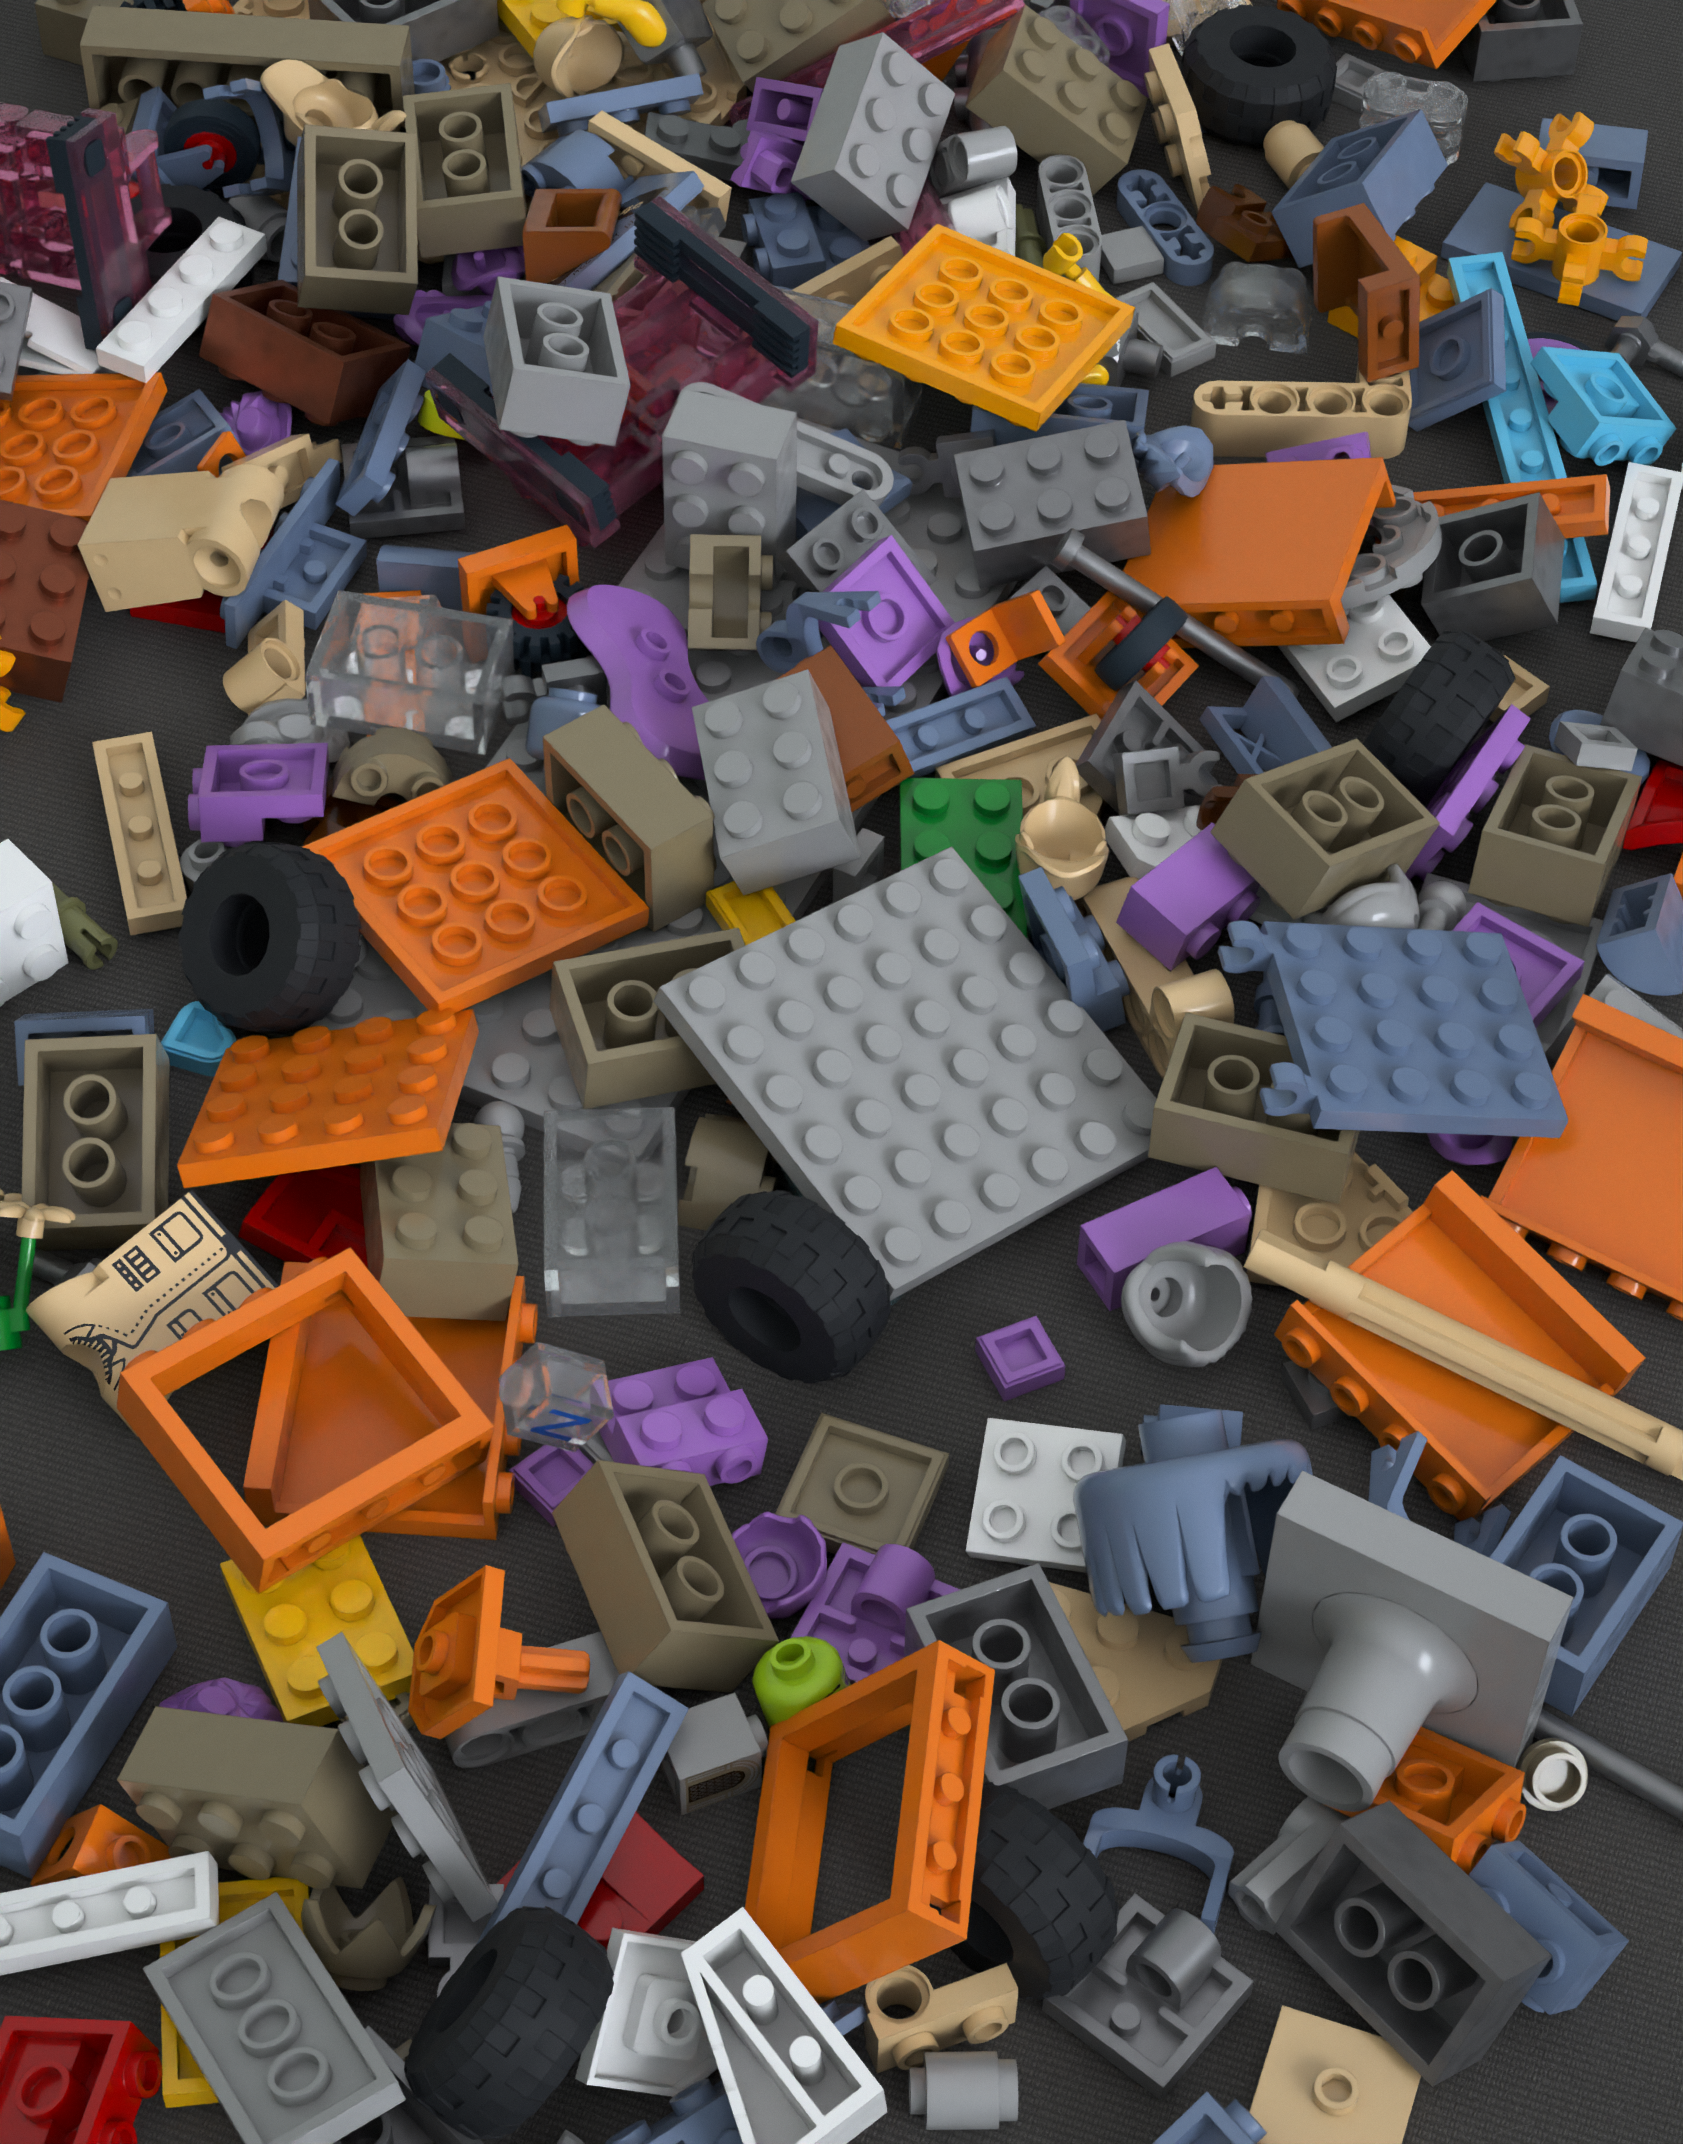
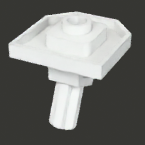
[575,1928,718,2097]

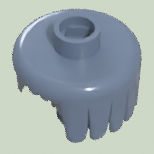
[1073,1409,1313,1663]

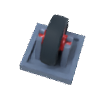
[125,86,261,193]

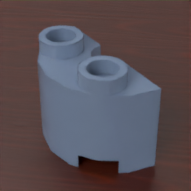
[522,129,634,197]

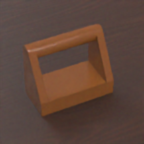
[522,188,623,283]

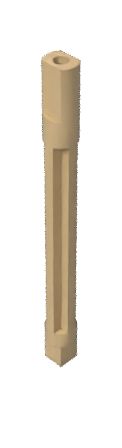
[1243,1229,1683,1481]

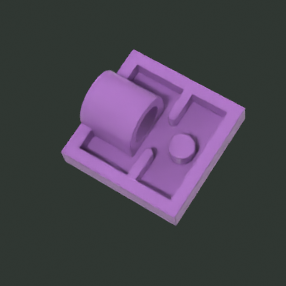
[791,1542,960,1685]

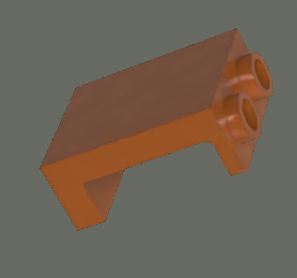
[1313,203,1420,382]
[773,645,915,812]

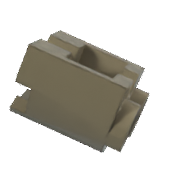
[688,534,773,652]
[332,727,453,806]
[677,1113,779,1231]

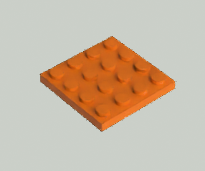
[0,372,168,522]
[303,758,650,1014]
[177,1008,479,1188]

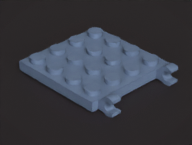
[1218,920,1569,1138]

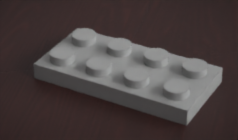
[143,1892,406,2144]

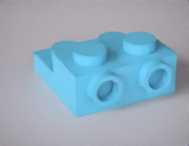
[1530,347,1677,466]

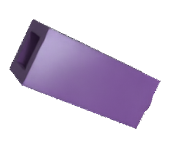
[1077,1167,1252,1311]

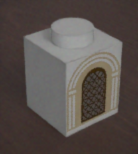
[660,1692,768,1815]

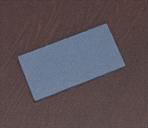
[1440,182,1683,321]

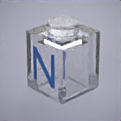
[498,1341,614,1452]

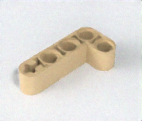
[1190,366,1412,459]
[1074,876,1234,1079]

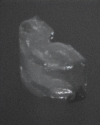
[1201,262,1313,355]

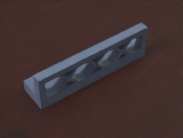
[1199,676,1332,774]

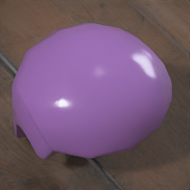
[732,1511,827,1619]

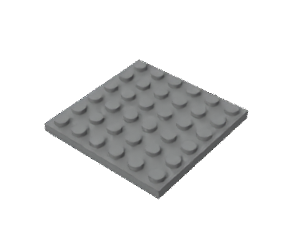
[654,846,1156,1301]

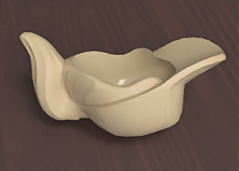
[533,15,644,98]
[260,59,407,147]
[1015,756,1109,901]

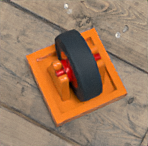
[1038,591,1199,720]

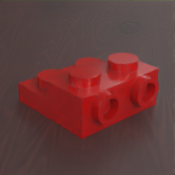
[0,2016,162,2144]

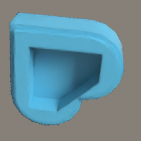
[161,1001,236,1077]

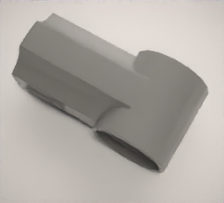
[1228,1796,1351,1935]

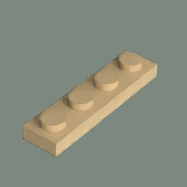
[92,732,187,936]

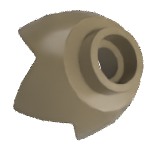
[301,1876,437,1991]

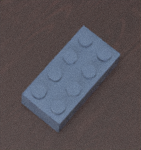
[0,1552,178,1879]

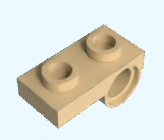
[223,600,306,716]
[864,1963,1018,2073]

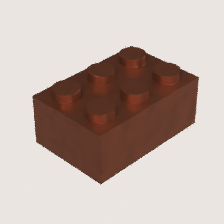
[199,279,411,426]
[0,500,89,703]

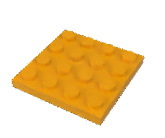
[832,224,1135,432]

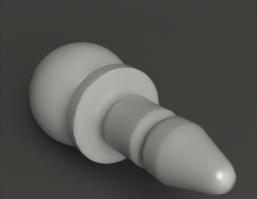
[1417,880,1466,931]
[473,1101,525,1213]

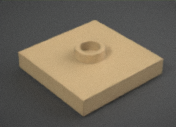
[1249,2005,1421,2144]

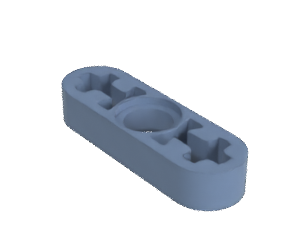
[1116,169,1214,286]

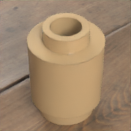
[1263,120,1324,190]

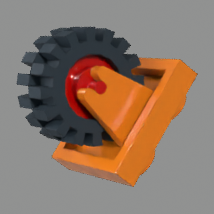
[458,525,592,679]

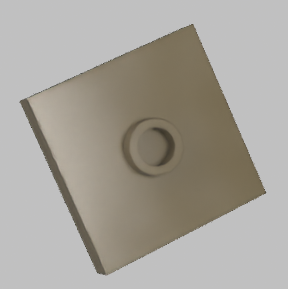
[775,1413,949,1555]

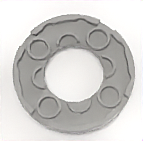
[1341,485,1442,615]

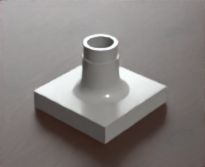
[1251,1470,1574,1812]

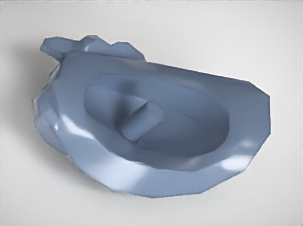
[1131,425,1213,498]

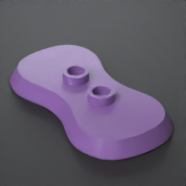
[567,585,709,780]

